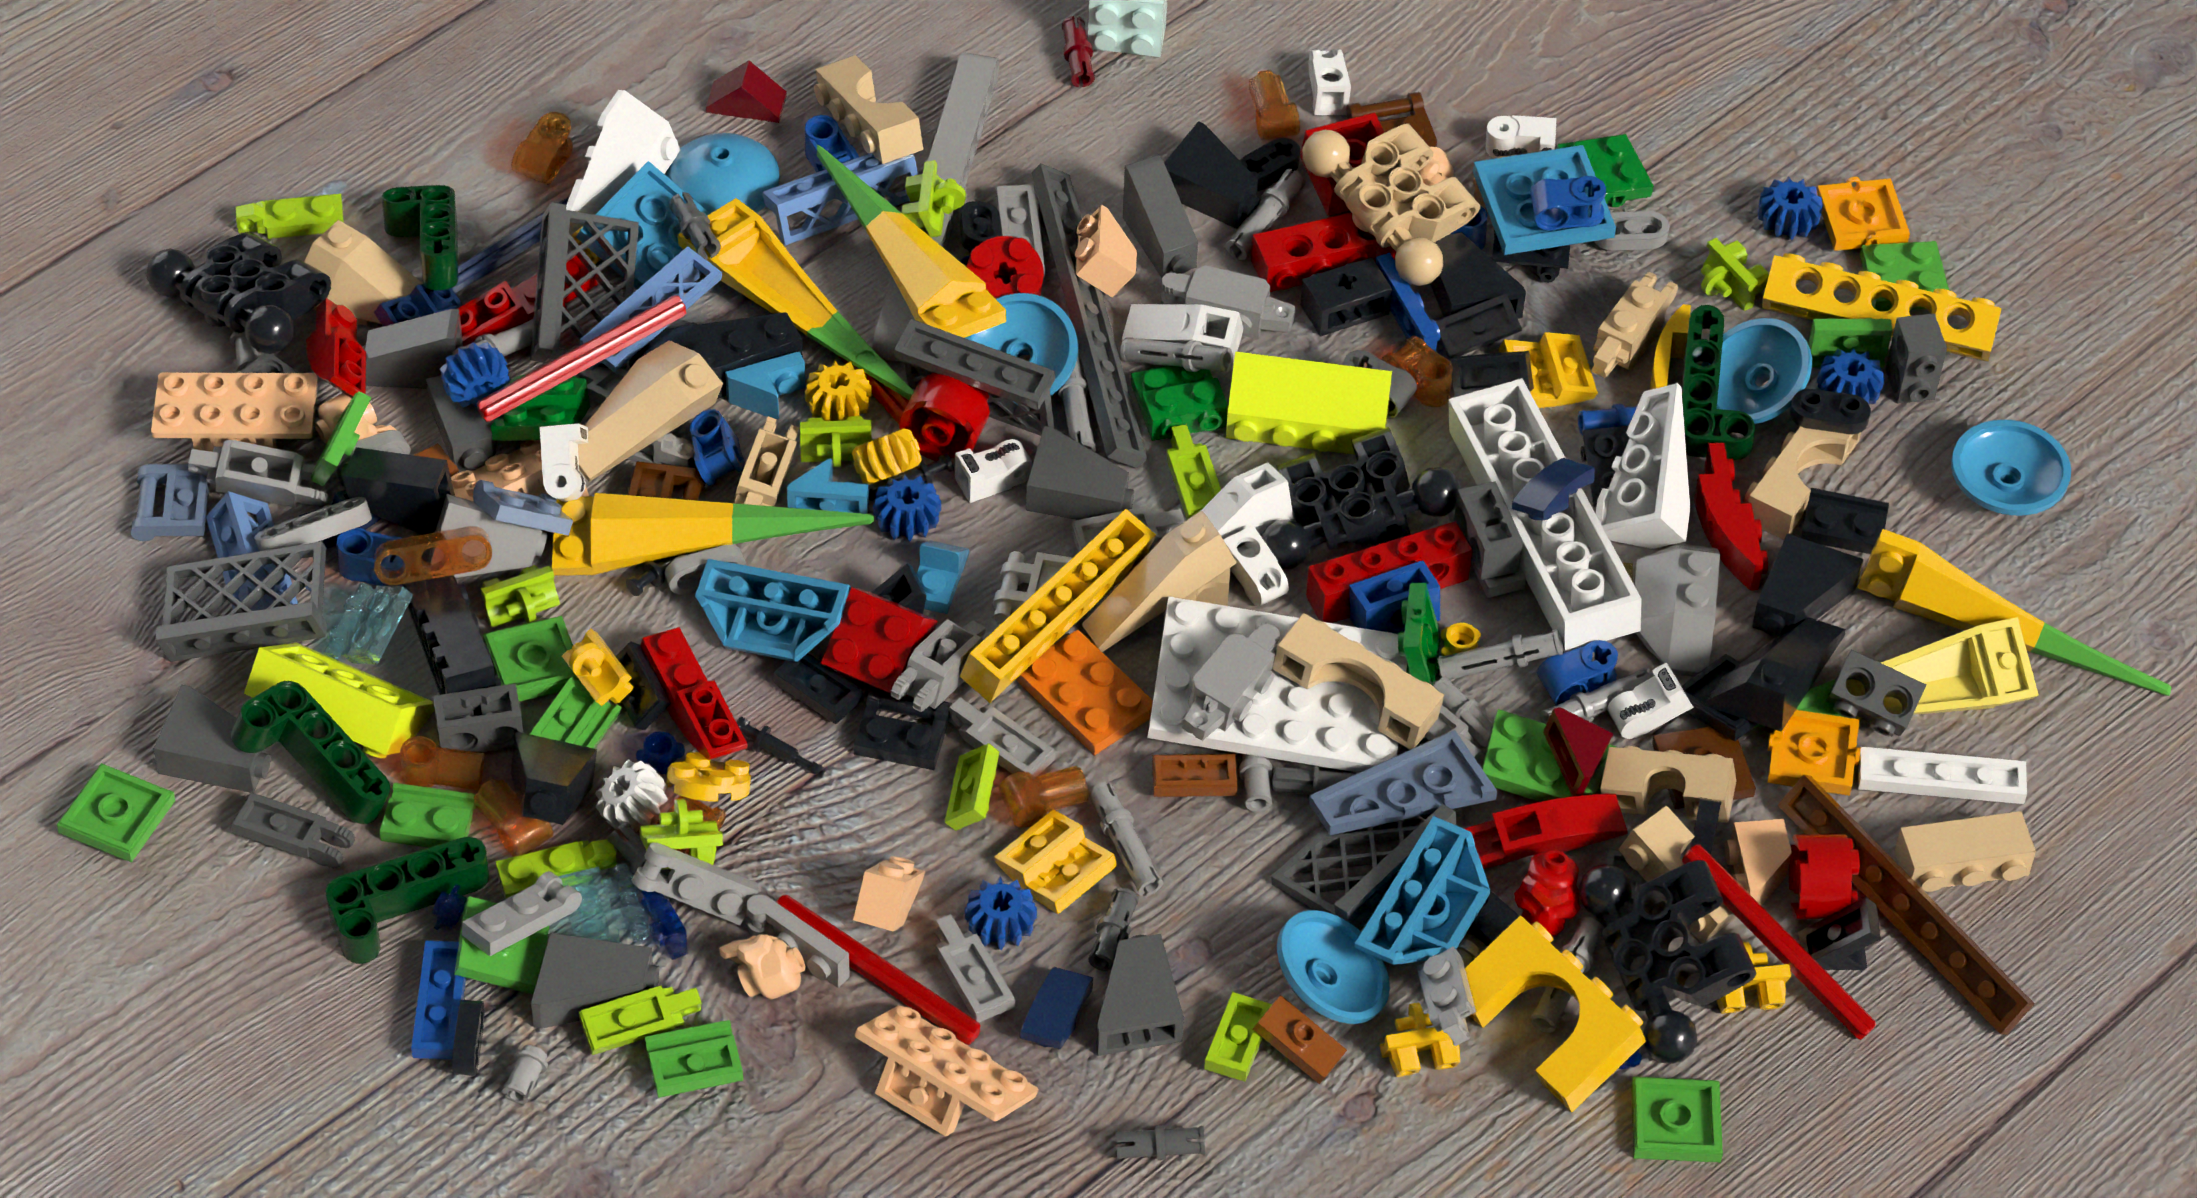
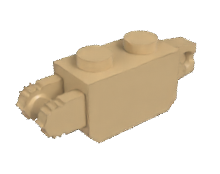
[1592,272,1678,378]
[733,416,800,507]

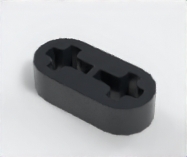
[1240,138,1300,191]
[1690,797,1721,855]
[452,1000,485,1076]

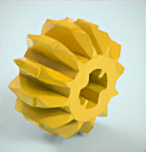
[805,360,871,421]
[851,429,922,484]

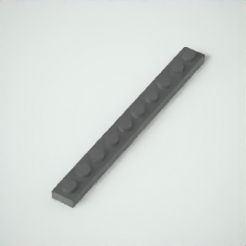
[1031,163,1147,468]

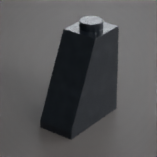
[1164,121,1260,229]
[1430,232,1526,319]
[341,447,455,540]
[1752,534,1864,637]
[511,732,597,825]

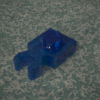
[640,889,688,960]

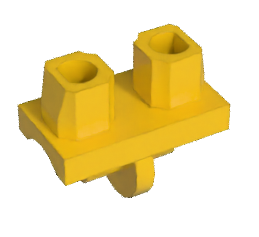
[562,628,633,706]
[1716,942,1791,1014]
[1379,1002,1460,1077]

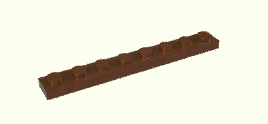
[1778,774,2035,1035]

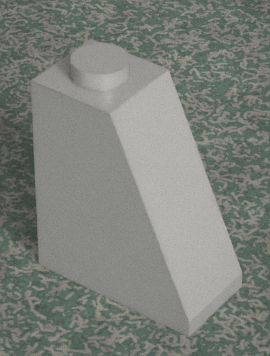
[424,494,547,578]

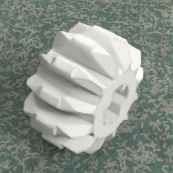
[595,760,668,832]

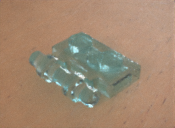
[324,583,413,664]
[558,864,649,943]

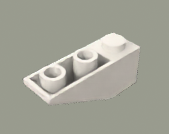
[1122,304,1244,364]
[1201,462,1294,545]

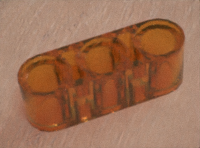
[374,526,492,585]

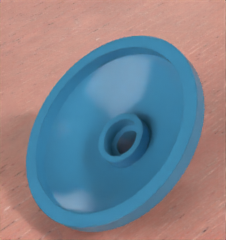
[666,133,780,214]
[965,293,1078,405]
[1702,318,1812,424]
[1951,420,2071,516]
[1277,910,1390,1024]

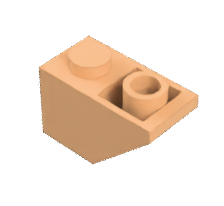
[1075,204,1137,298]
[1724,819,1792,905]
[853,856,925,931]

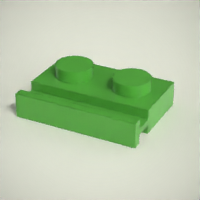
[1808,318,1893,368]
[530,677,622,749]
[380,783,477,848]
[645,1020,743,1098]

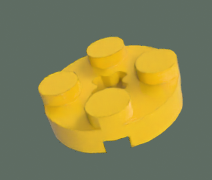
[666,752,751,801]

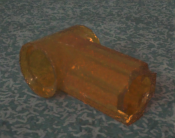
[1249,70,1300,140]
[400,736,485,790]
[999,766,1089,828]
[474,778,554,857]

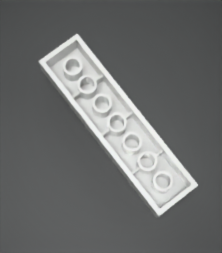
[1449,378,1641,653]

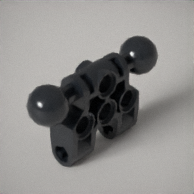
[146,232,331,354]
[1261,427,1461,569]
[1579,860,1757,1064]

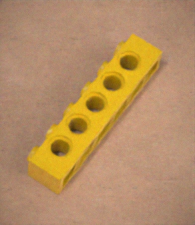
[1762,253,2002,361]
[960,509,1156,703]

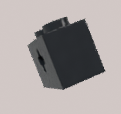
[1300,257,1392,336]

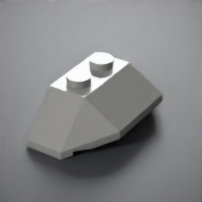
[1634,544,1720,677]

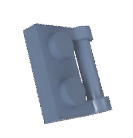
[131,464,210,541]
[473,480,573,536]

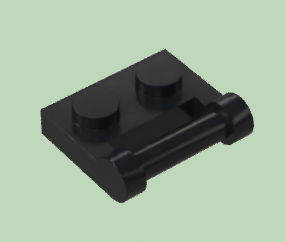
[854,687,952,770]

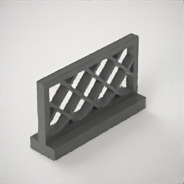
[530,202,639,370]
[894,319,1055,436]
[156,541,327,662]
[1271,804,1457,931]

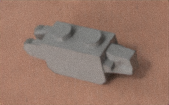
[1160,265,1295,339]
[188,440,334,507]
[891,619,986,712]
[1182,622,1280,741]

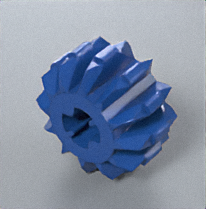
[1757,176,1823,241]
[440,342,510,407]
[1817,347,1884,404]
[873,473,941,542]
[965,876,1037,950]

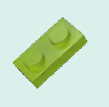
[945,743,1000,831]
[1204,992,1272,1082]

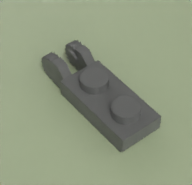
[231,793,356,869]

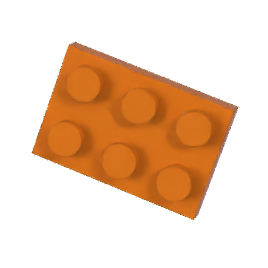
[1016,629,1153,756]

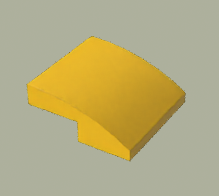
[1498,332,1598,408]
[994,809,1117,914]

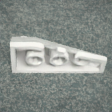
[566,90,680,235]
[1596,383,1690,549]

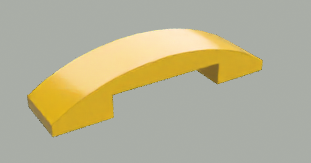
[1650,304,1691,390]

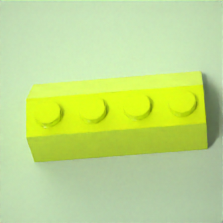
[1226,351,1392,455]
[244,643,434,758]

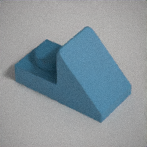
[725,351,806,419]
[787,458,869,514]
[916,540,969,614]

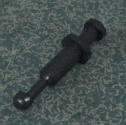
[869,453,954,500]
[626,551,699,596]
[737,717,824,774]

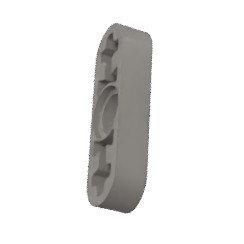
[254,497,372,551]

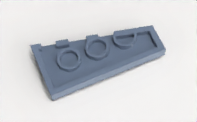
[1309,730,1497,835]

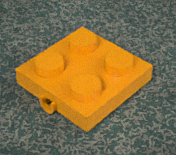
[1817,177,1910,251]
[1767,710,1861,796]

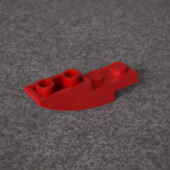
[458,256,598,347]
[306,298,366,397]
[1694,443,1768,591]
[641,627,748,760]
[1463,794,1628,869]

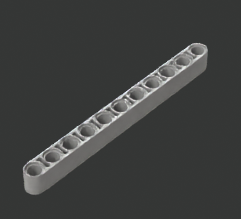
[872,52,999,363]

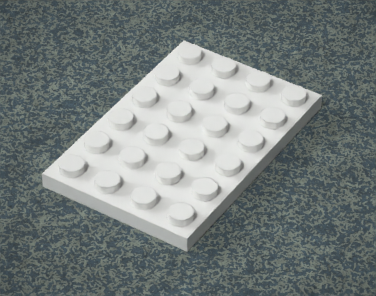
[1147,596,1407,773]

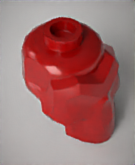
[1514,850,1581,937]

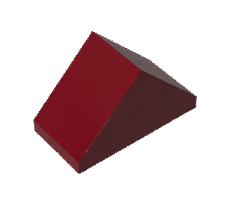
[706,60,787,123]
[1543,707,1613,797]

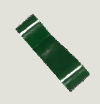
[382,185,458,290]
[1682,305,1755,460]
[231,681,390,824]
[325,837,489,964]

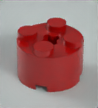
[967,236,1044,299]
[899,372,990,461]
[1789,834,1860,919]

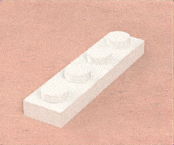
[1858,747,2027,804]

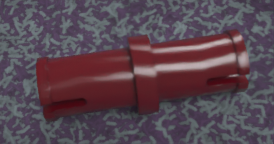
[1062,16,1095,87]

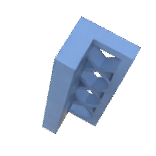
[762,153,918,246]
[580,246,722,372]
[206,491,298,611]

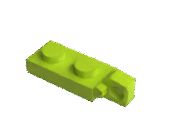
[236,194,344,239]
[1166,424,1221,519]
[495,839,617,899]
[579,985,702,1055]

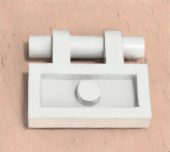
[993,551,1072,623]

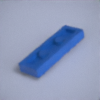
[1376,253,1441,363]
[411,941,466,1059]

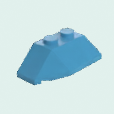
[695,559,851,662]
[1355,816,1490,965]

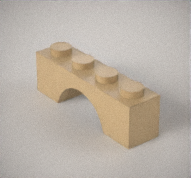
[814,55,923,164]
[1744,426,1861,540]
[1272,613,1444,750]

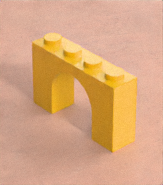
[1465,915,1646,1113]

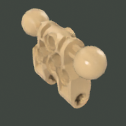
[1302,124,1480,286]

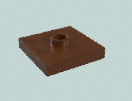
[1652,727,1756,809]

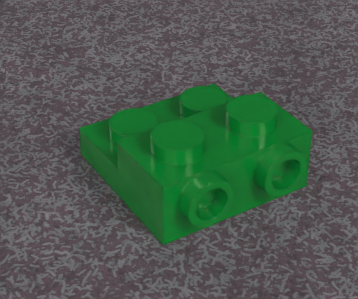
[1131,366,1228,441]
[491,375,590,440]

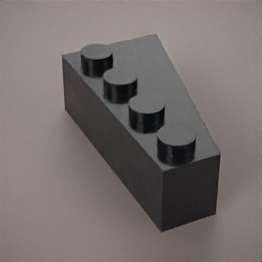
[629,312,803,399]
[404,569,501,695]

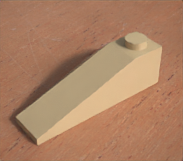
[304,220,423,326]
[578,340,723,482]
[1082,511,1236,652]

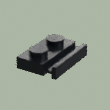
[1801,488,1889,554]

